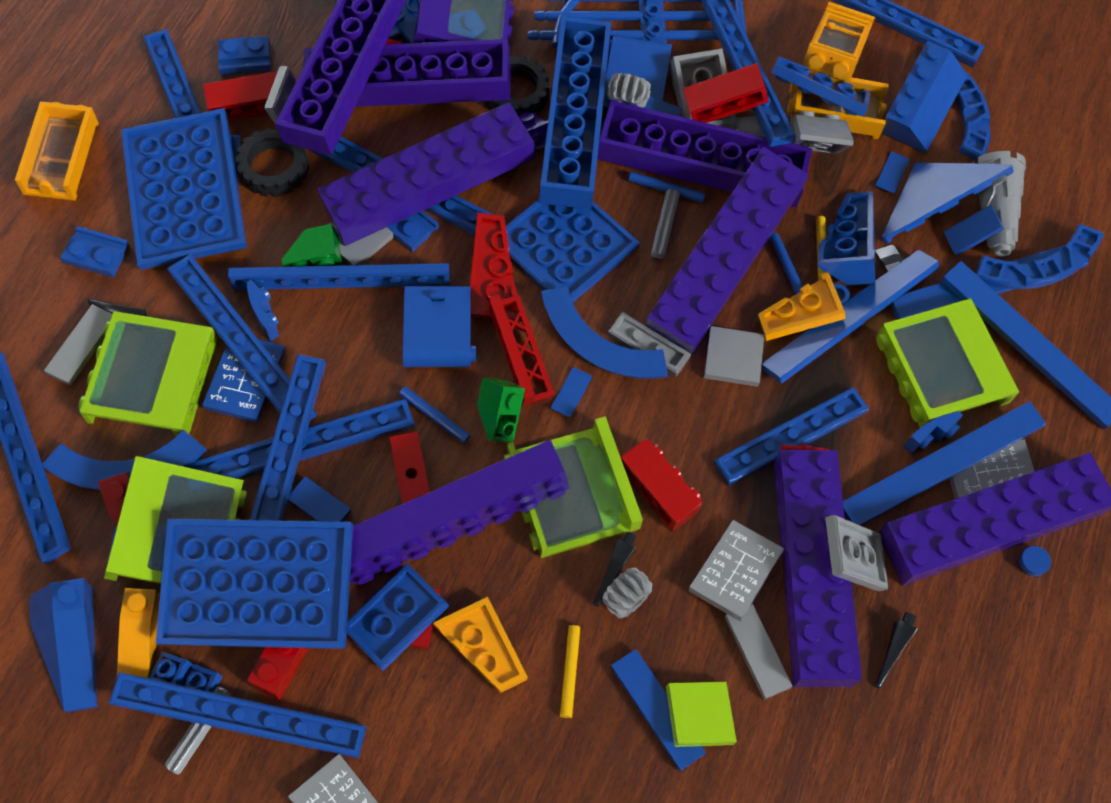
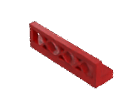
[487,294,555,406]

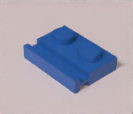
[218,36,271,75]
[387,211,439,253]
[60,226,130,278]

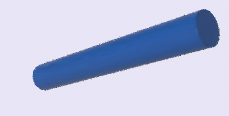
[629,171,705,203]
[769,233,803,295]
[399,386,471,444]

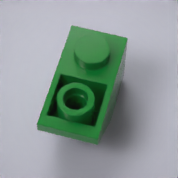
[282,224,342,267]
[477,378,525,442]

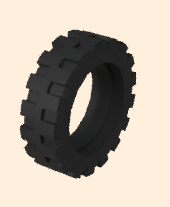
[484,55,549,117]
[235,128,308,197]

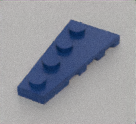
[771,56,871,116]

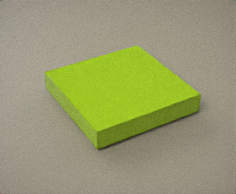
[666,682,737,747]

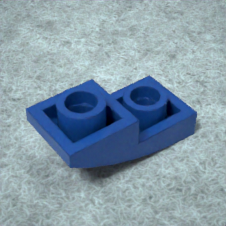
[247,280,279,342]
[903,411,963,454]
[148,651,223,693]

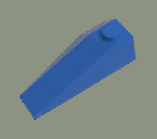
[818,191,875,285]
[30,578,98,712]

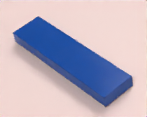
[610,649,706,772]

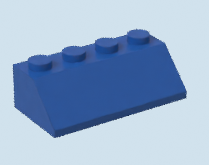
[881,41,967,153]

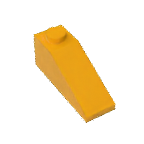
[117,588,160,678]

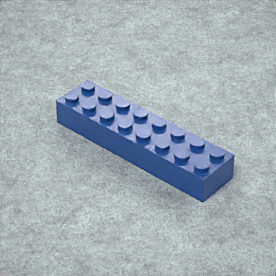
[539,16,611,209]

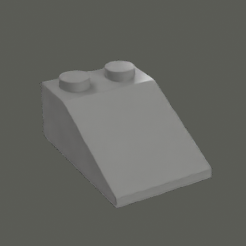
[669,49,737,126]
[791,111,854,154]

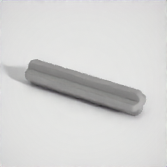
[651,189,680,259]
[165,686,231,775]

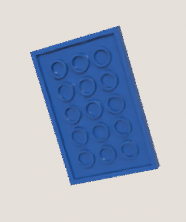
[121,108,247,270]
[155,519,353,649]

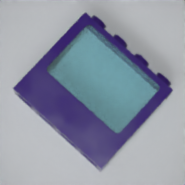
[413,0,514,51]

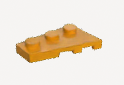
[758,272,845,341]
[433,597,528,693]

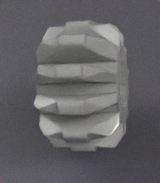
[607,73,651,108]
[602,567,653,618]

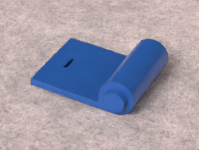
[603,35,672,103]
[403,286,476,367]

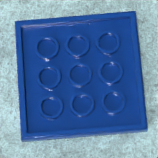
[506,199,640,303]

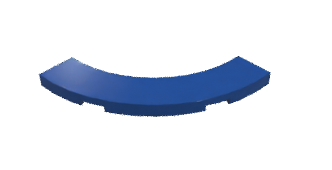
[955,73,991,161]
[975,223,1104,289]
[541,286,668,379]
[42,430,207,491]

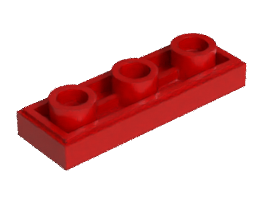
[389,431,430,504]

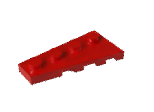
[469,213,521,323]

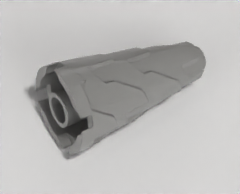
[972,151,1026,256]

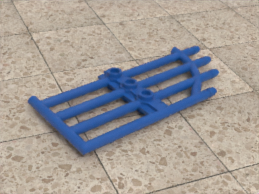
[528,0,747,48]

